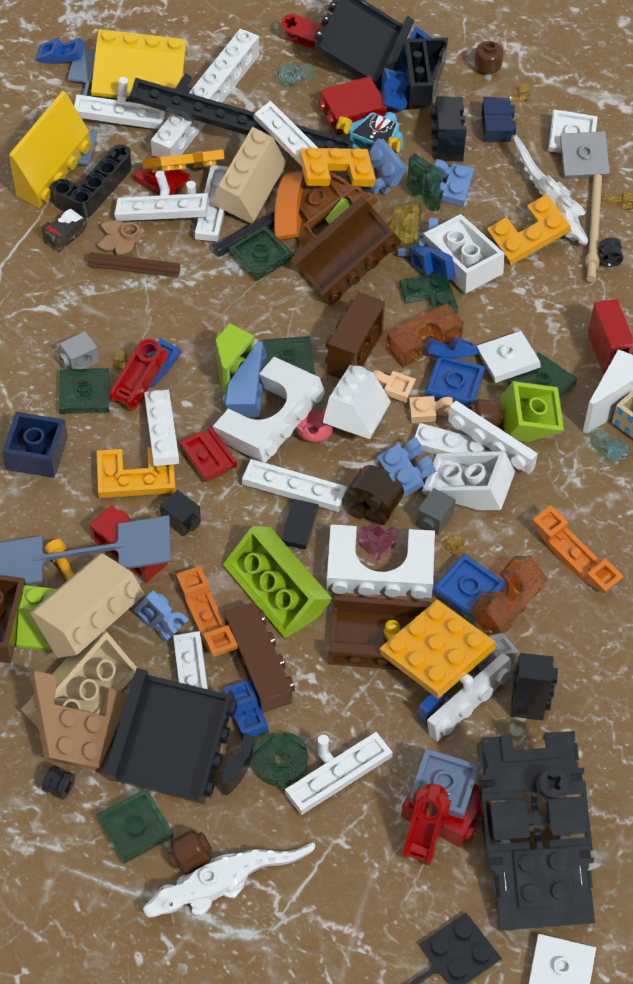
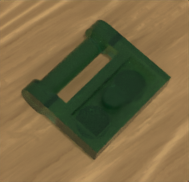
[406,153,444,211]

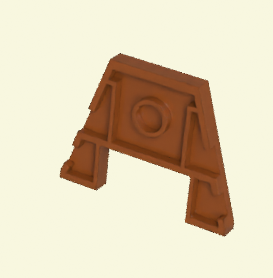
[298,171,378,250]

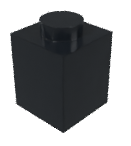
[160,489,201,537]

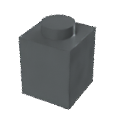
[416,488,456,535]

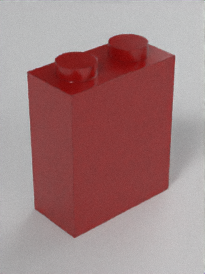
[318,76,387,136]
[588,299,633,374]
[401,784,491,848]

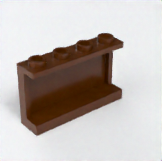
[291,196,402,305]
[328,595,432,670]

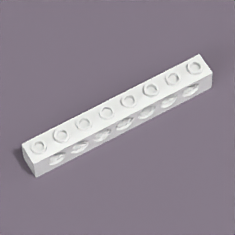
[151,29,259,157]

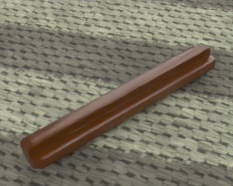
[88,252,181,277]

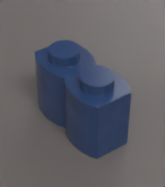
[481,97,516,142]

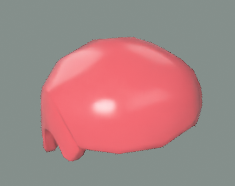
[296,408,334,443]

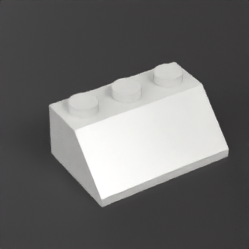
[323,365,391,439]

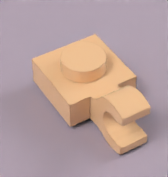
[373,370,416,403]
[409,396,453,423]

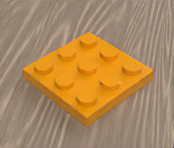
[379,600,496,699]

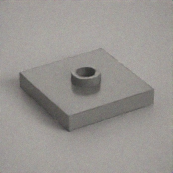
[559,131,610,179]

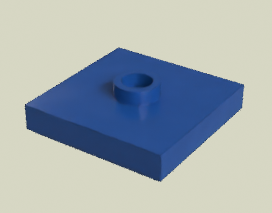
[425,356,486,407]
[432,553,506,622]

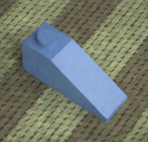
[223,341,267,417]

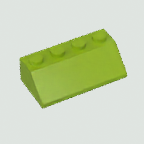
[223,526,333,638]

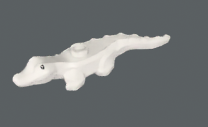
[513,135,588,245]
[143,842,315,917]

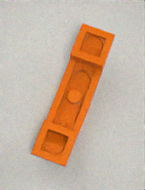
[275,170,306,240]
[532,505,624,594]
[176,566,238,657]

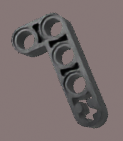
[52,144,132,219]

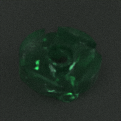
[253,732,309,789]

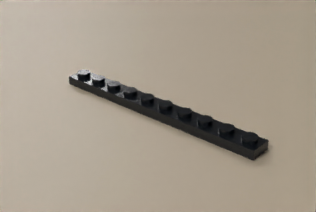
[129,77,354,149]

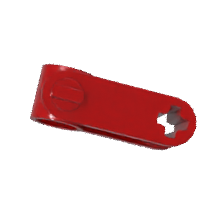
[281,14,323,50]
[109,338,168,411]
[402,783,452,866]

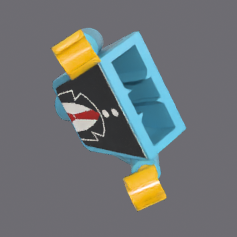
[336,112,404,153]

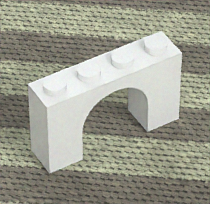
[213,357,325,463]
[327,525,435,599]

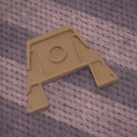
[29,671,129,770]

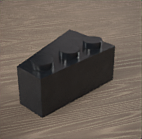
[403,38,448,106]
[431,96,467,162]
[510,653,558,720]

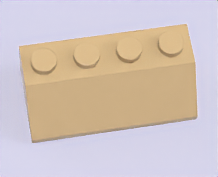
[211,127,287,224]
[30,553,145,658]
[21,632,137,729]

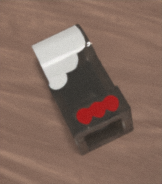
[41,209,87,253]

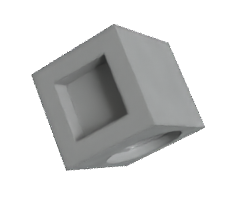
[59,331,99,375]

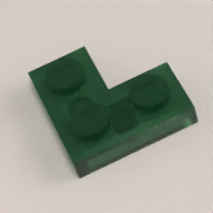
[400,273,458,318]

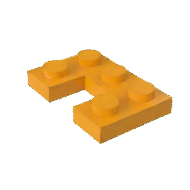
[299,148,376,187]
[142,150,224,173]
[487,194,571,265]
[97,447,176,498]

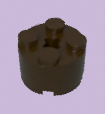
[344,465,404,526]

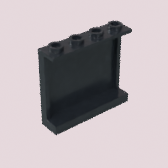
[313,0,415,91]
[104,668,238,804]

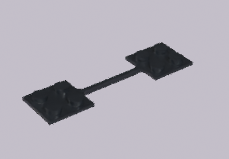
[409,913,502,984]

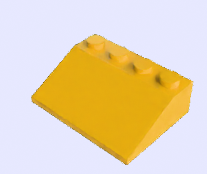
[91,29,186,100]
[9,91,91,208]

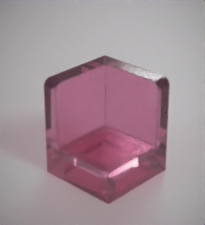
[359,525,397,561]

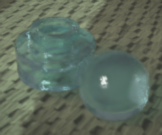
[278,62,315,87]
[590,428,630,461]

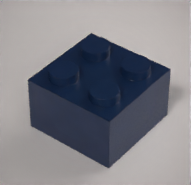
[2,412,68,478]

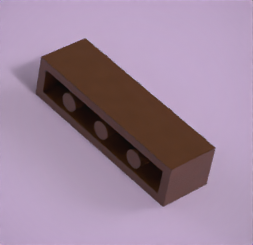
[224,602,295,713]

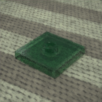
[228,226,294,281]
[262,336,315,375]
[508,352,577,399]
[59,368,110,414]
[96,788,174,864]

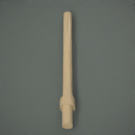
[585,174,602,282]

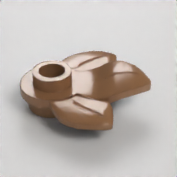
[97,220,142,256]

